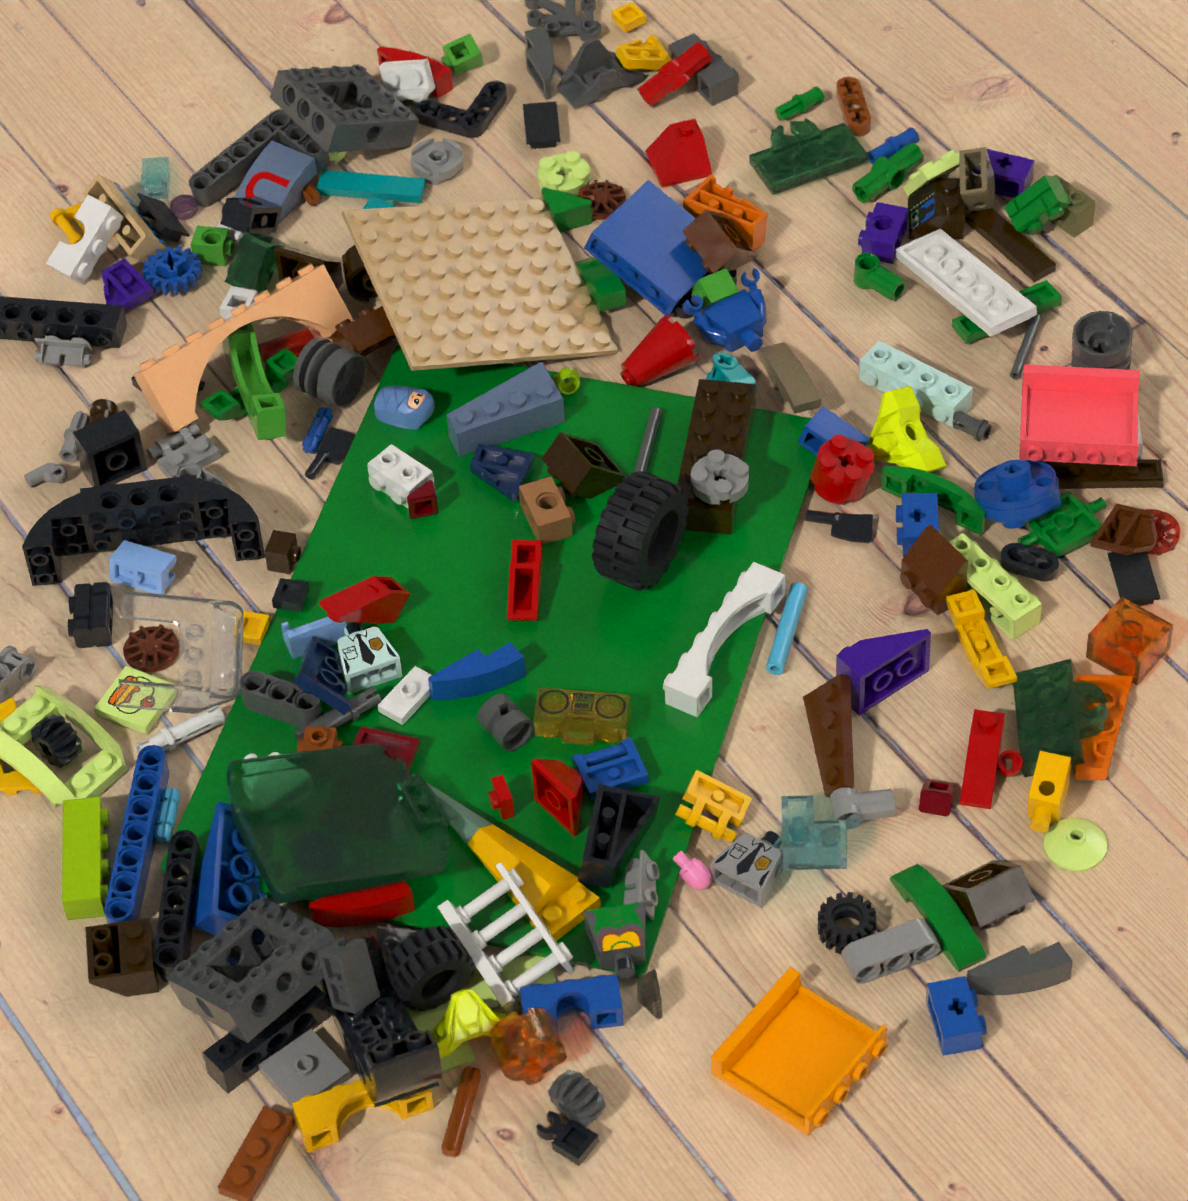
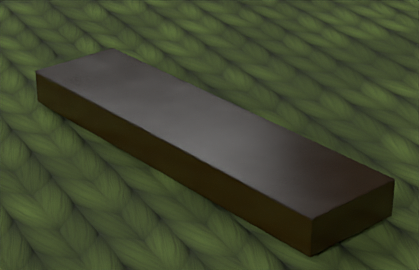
[965,208,1056,282]
[1044,459,1163,489]

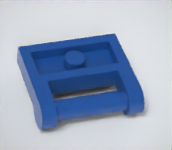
[571,737,649,801]

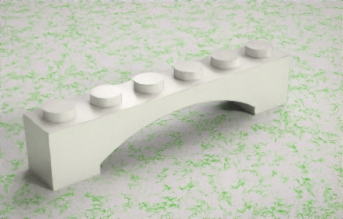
[663,562,785,717]

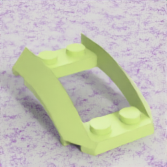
[0,685,127,807]

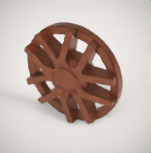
[576,180,626,219]
[123,624,180,672]

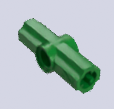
[852,142,924,203]

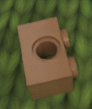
[519,476,576,545]

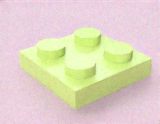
[902,149,966,196]

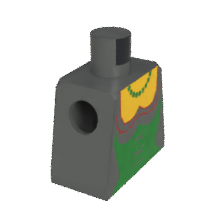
[584,902,646,980]

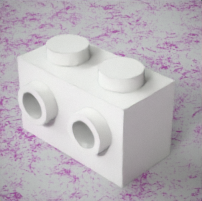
[367,444,435,508]

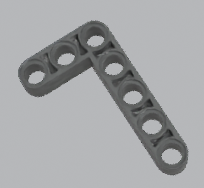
[189,109,330,207]

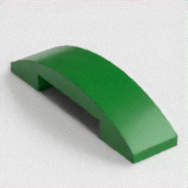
[200,348,298,421]
[881,466,986,536]
[890,864,986,972]

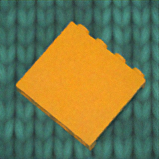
[711,967,888,1136]

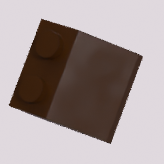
[682,210,757,274]
[330,306,397,357]
[900,525,968,616]

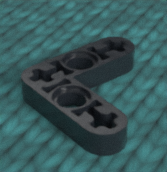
[414,80,507,138]

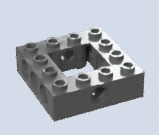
[270,65,419,153]
[165,897,336,1043]

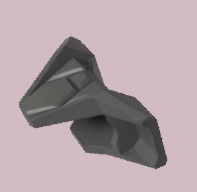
[557,37,644,109]

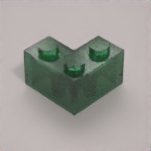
[225,231,298,294]

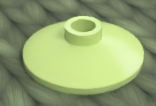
[1043,818,1107,872]

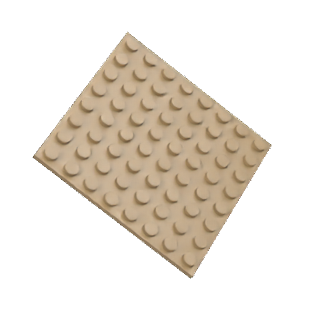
[342,198,618,371]

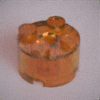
[489,1007,567,1085]

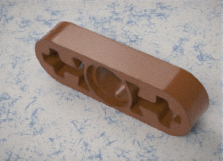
[836,77,871,137]

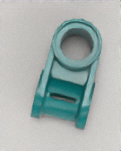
[706,352,757,391]

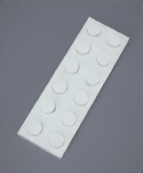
[895,229,1037,337]

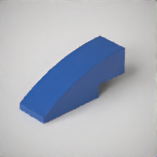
[428,642,526,700]

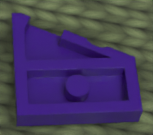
[102,258,155,312]

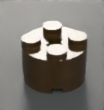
[342,245,380,302]

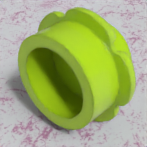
[553,368,580,395]

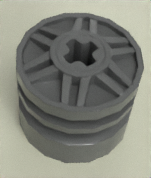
[1071,311,1133,370]
[293,337,367,409]

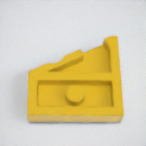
[615,34,671,71]

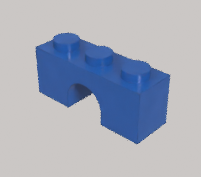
[520,975,624,1038]

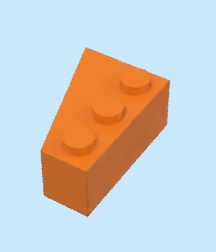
[683,175,768,251]

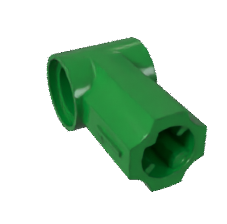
[853,253,906,301]

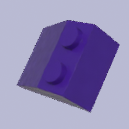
[836,629,931,716]

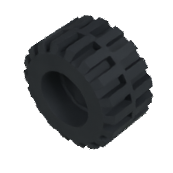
[384,925,475,1011]

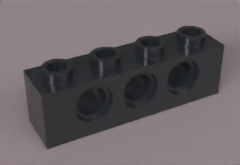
[203,985,330,1094]

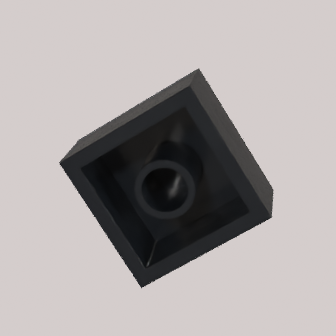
[73,410,147,487]

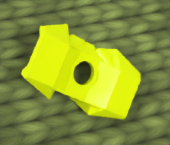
[867,386,947,473]
[430,989,524,1058]

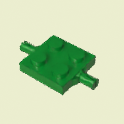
[1018,490,1107,558]

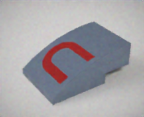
[234,141,317,224]

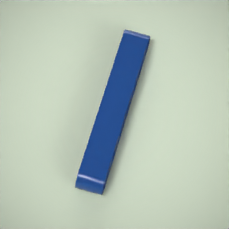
[104,745,169,924]

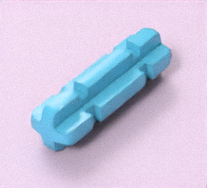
[154,787,180,844]

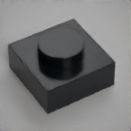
[272,578,310,612]

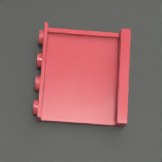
[1019,364,1140,466]

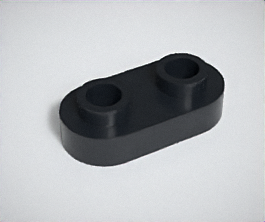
[1000,543,1059,582]

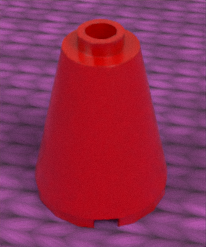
[620,315,700,387]

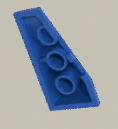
[192,801,267,936]

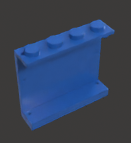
[584,180,708,315]

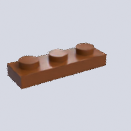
[218,1106,295,1201]

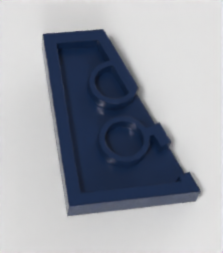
[294,636,351,715]

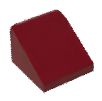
[407,480,438,519]
[919,779,956,817]

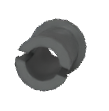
[953,411,992,441]

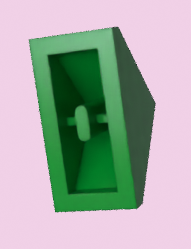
[541,187,593,233]

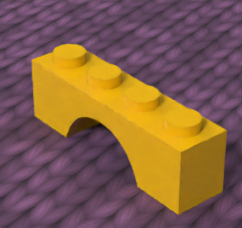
[292,1080,434,1153]

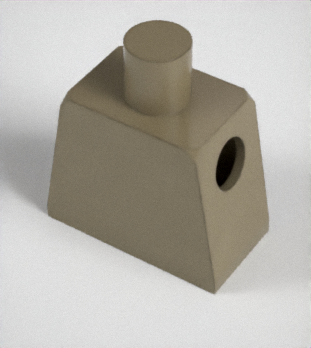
[959,147,996,211]

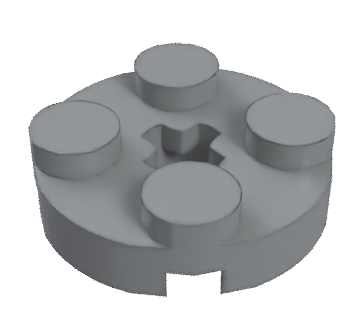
[411,138,464,185]
[691,450,749,504]

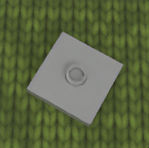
[258,1028,351,1107]

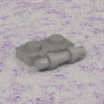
[147,423,221,478]

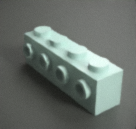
[859,341,973,427]

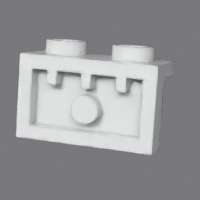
[379,59,436,102]

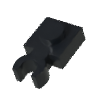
[536,1111,599,1166]

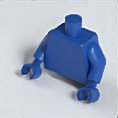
[683,268,767,352]

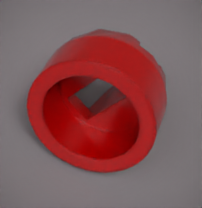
[997,750,1023,777]

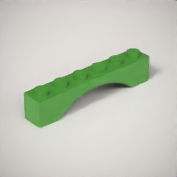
[222,322,286,440]

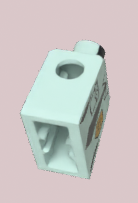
[337,623,402,695]

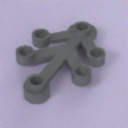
[525,0,602,42]

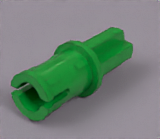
[775,86,824,121]

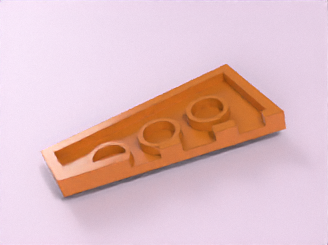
[1071,675,1133,780]

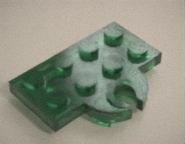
[749,118,868,195]
[1013,659,1109,778]

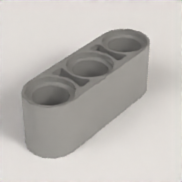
[841,918,941,984]

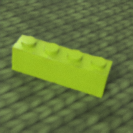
[62,796,110,920]

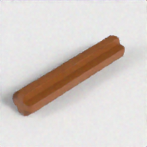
[441,1066,481,1157]

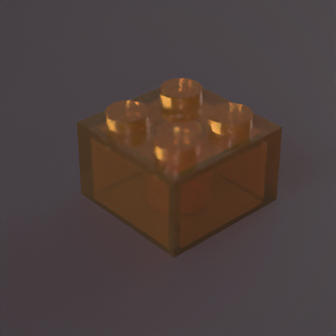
[1086,597,1173,685]

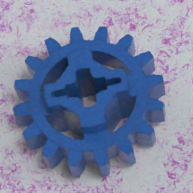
[142,246,202,296]

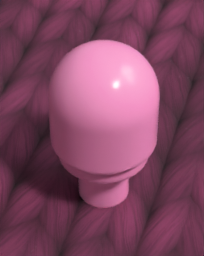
[673,850,712,890]

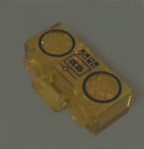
[534,688,631,745]

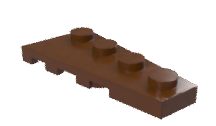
[803,674,854,798]

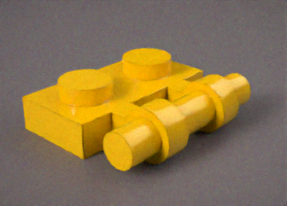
[675,770,752,843]

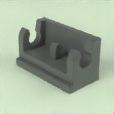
[317,937,380,1014]

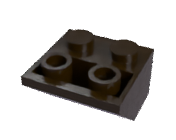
[85,918,159,997]

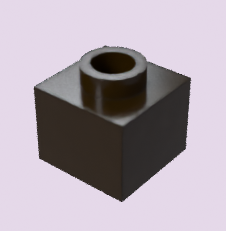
[264,530,301,574]

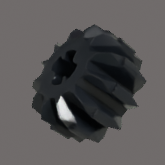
[31,714,82,768]

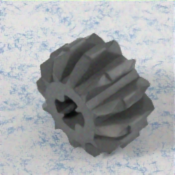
[548,1069,606,1127]

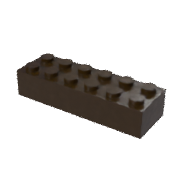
[678,379,756,535]

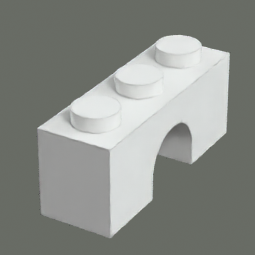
[46,195,124,286]

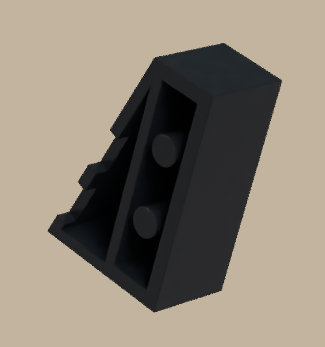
[578,784,660,888]

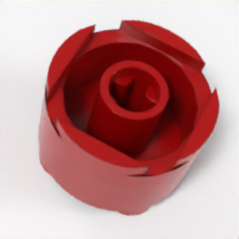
[810,435,874,505]

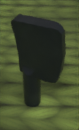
[305,427,355,480]
[805,510,873,543]

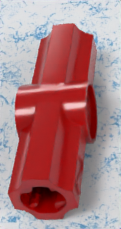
[637,41,712,107]

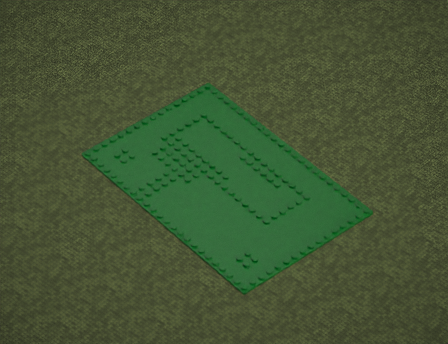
[161,345,817,978]

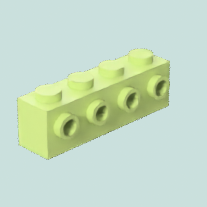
[949,533,1042,640]

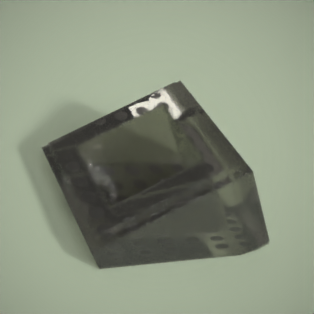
[637,969,662,1020]

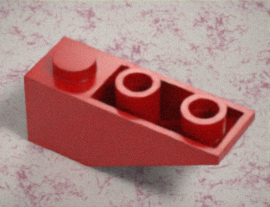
[319,576,410,625]

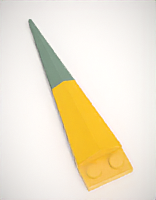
[409,773,601,941]

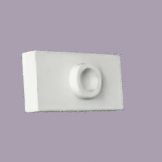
[378,666,432,725]

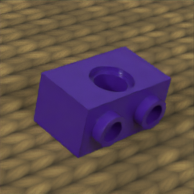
[858,202,908,264]

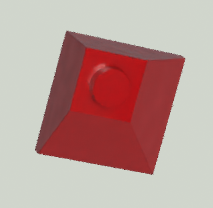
[646,118,712,188]
[531,758,583,837]

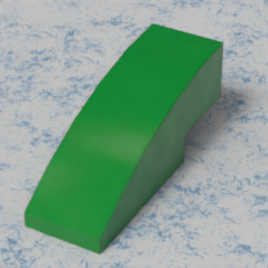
[575,257,626,312]

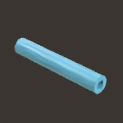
[766,582,808,675]

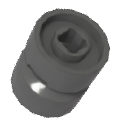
[477,694,534,752]

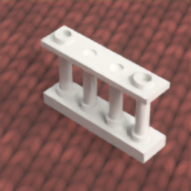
[438,862,575,1015]

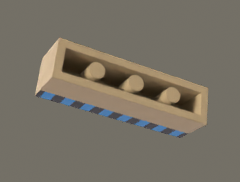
[82,174,167,262]

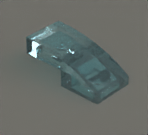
[141,157,170,199]

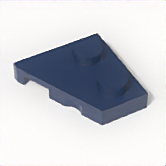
[470,444,534,502]

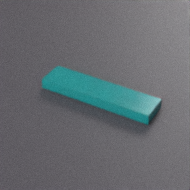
[317,170,426,203]

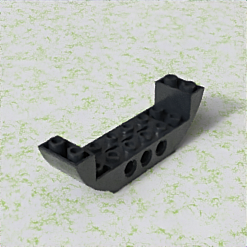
[22,475,265,586]
[320,936,442,1108]

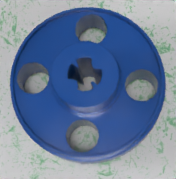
[974,460,1062,529]

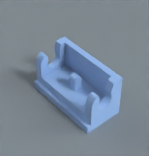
[109,540,177,596]
[281,617,347,659]

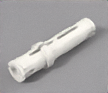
[135,705,226,754]

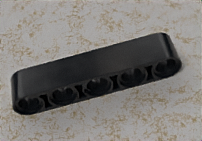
[153,830,203,982]

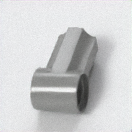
[830,787,895,829]

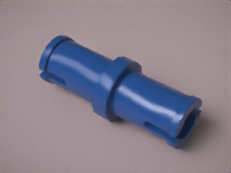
[867,127,919,165]

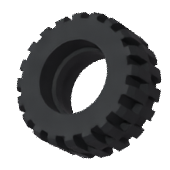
[592,471,689,591]

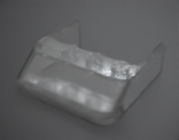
[115,591,244,714]

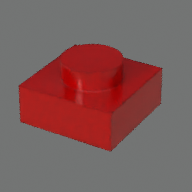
[488,775,514,820]

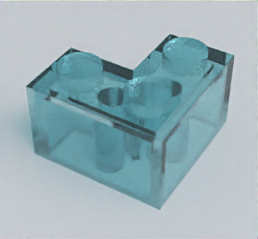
[781,796,847,870]

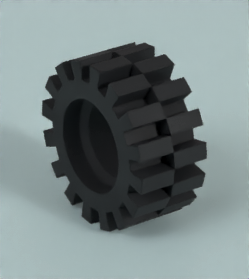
[818,892,876,954]

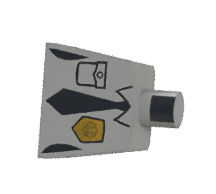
[711,831,783,908]

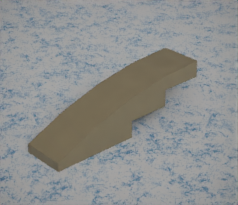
[757,342,821,414]

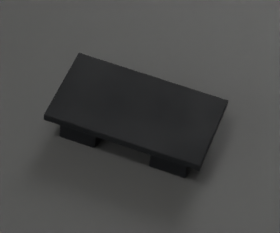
[523,101,561,149]
[137,193,190,242]
[1108,552,1160,607]

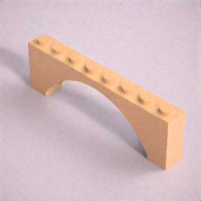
[133,263,354,433]

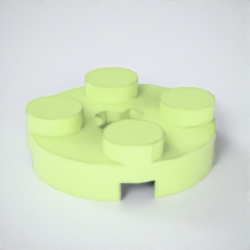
[537,151,591,196]

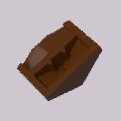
[1090,503,1158,555]

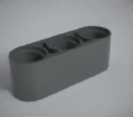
[239,671,323,728]

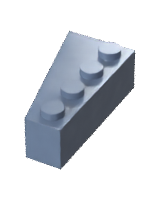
[446,361,565,457]

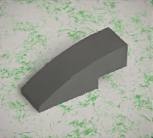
[525,26,555,100]
[967,942,1073,995]

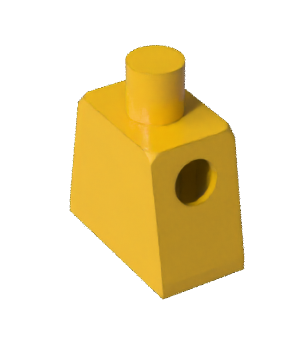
[1027,751,1071,833]

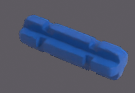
[302,406,333,454]

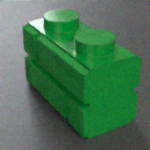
[1004,175,1071,235]

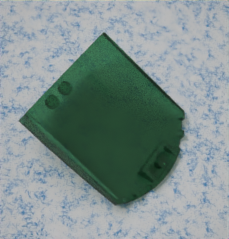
[227,743,450,904]

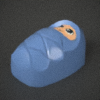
[374,386,435,430]

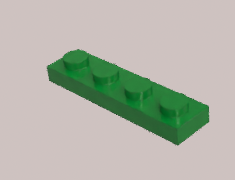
[952,280,1062,344]

